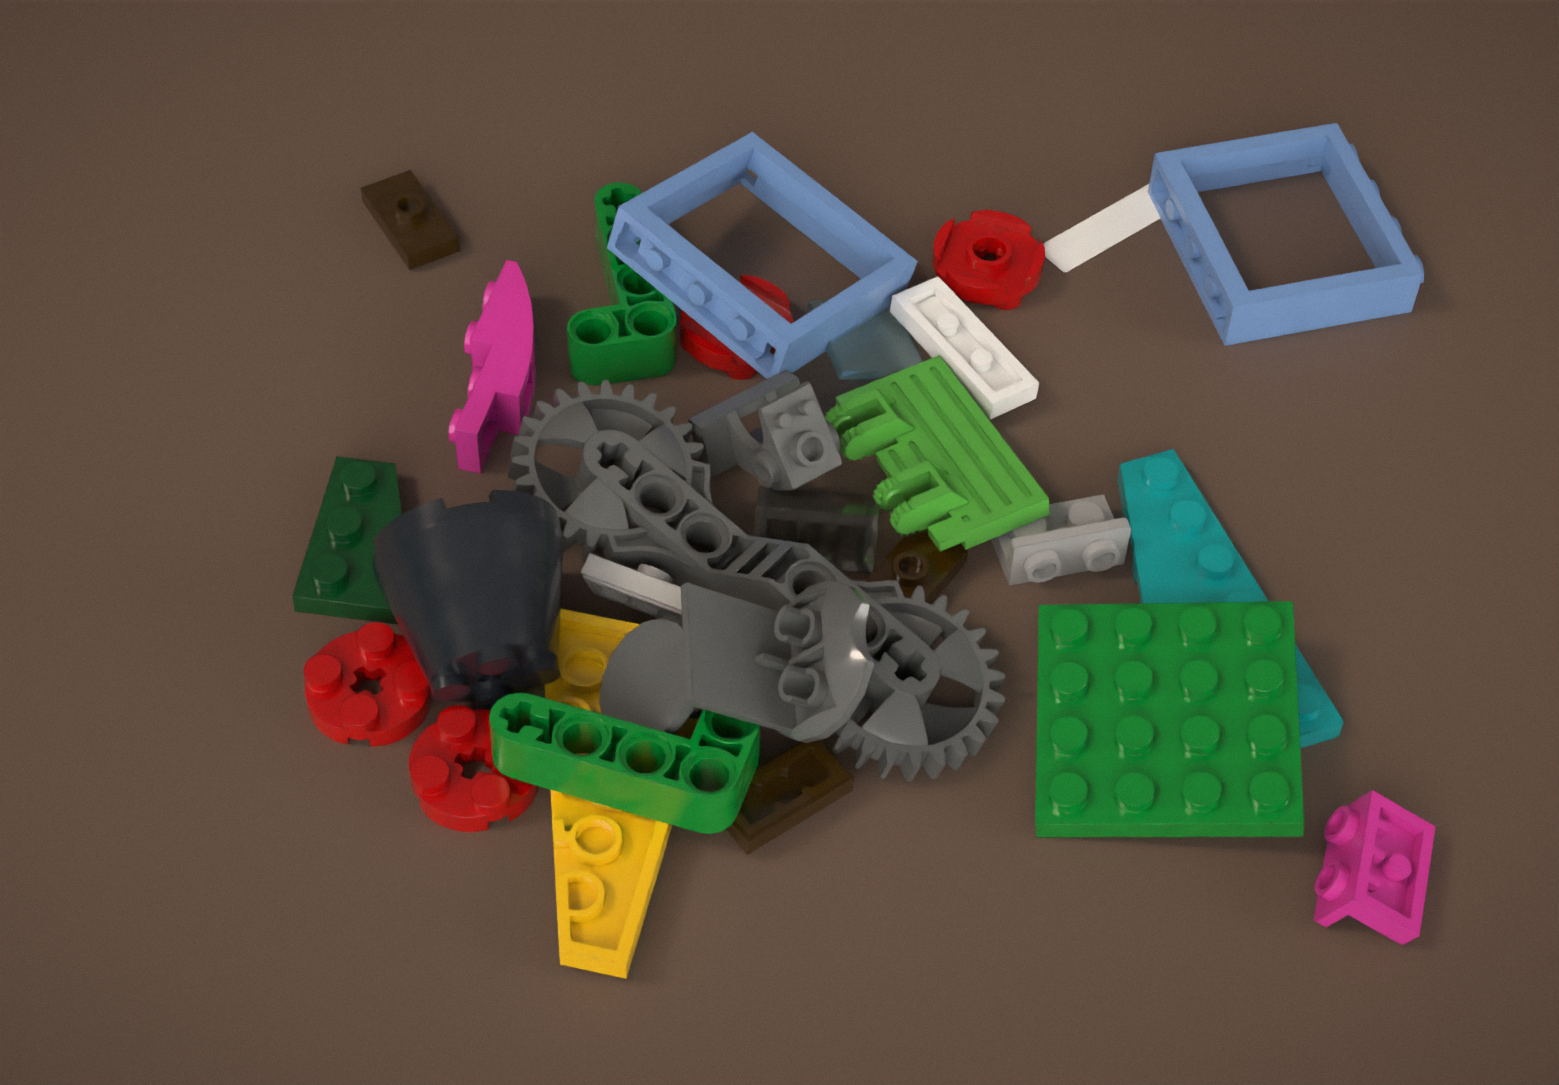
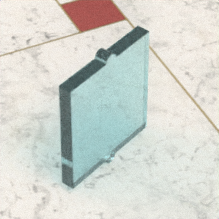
[806,300,922,380]

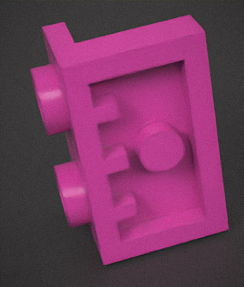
[1313,790,1436,945]

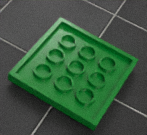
[1035,601,1304,837]

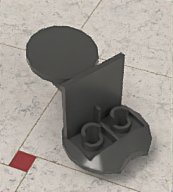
[599,580,875,743]

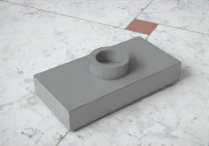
[581,553,682,624]

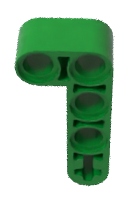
[567,182,676,385]
[489,692,760,834]

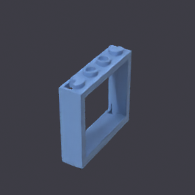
[1148,123,1424,346]
[607,132,918,379]

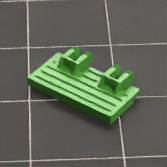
[824,355,1050,552]

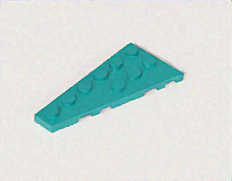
[1117,449,1344,749]

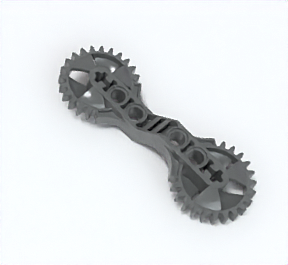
[508,380,1005,782]

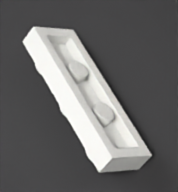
[890,276,1039,420]

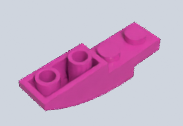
[448,260,536,474]

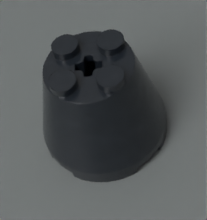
[372,490,563,710]

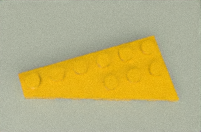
[545,609,699,979]

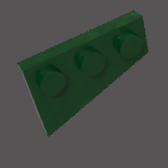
[292,456,402,625]

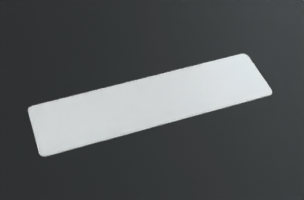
[1043,184,1161,272]

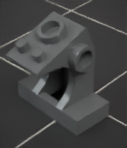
[688,370,843,491]

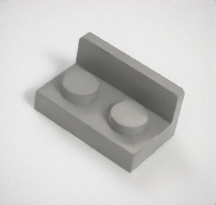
[991,494,1131,586]

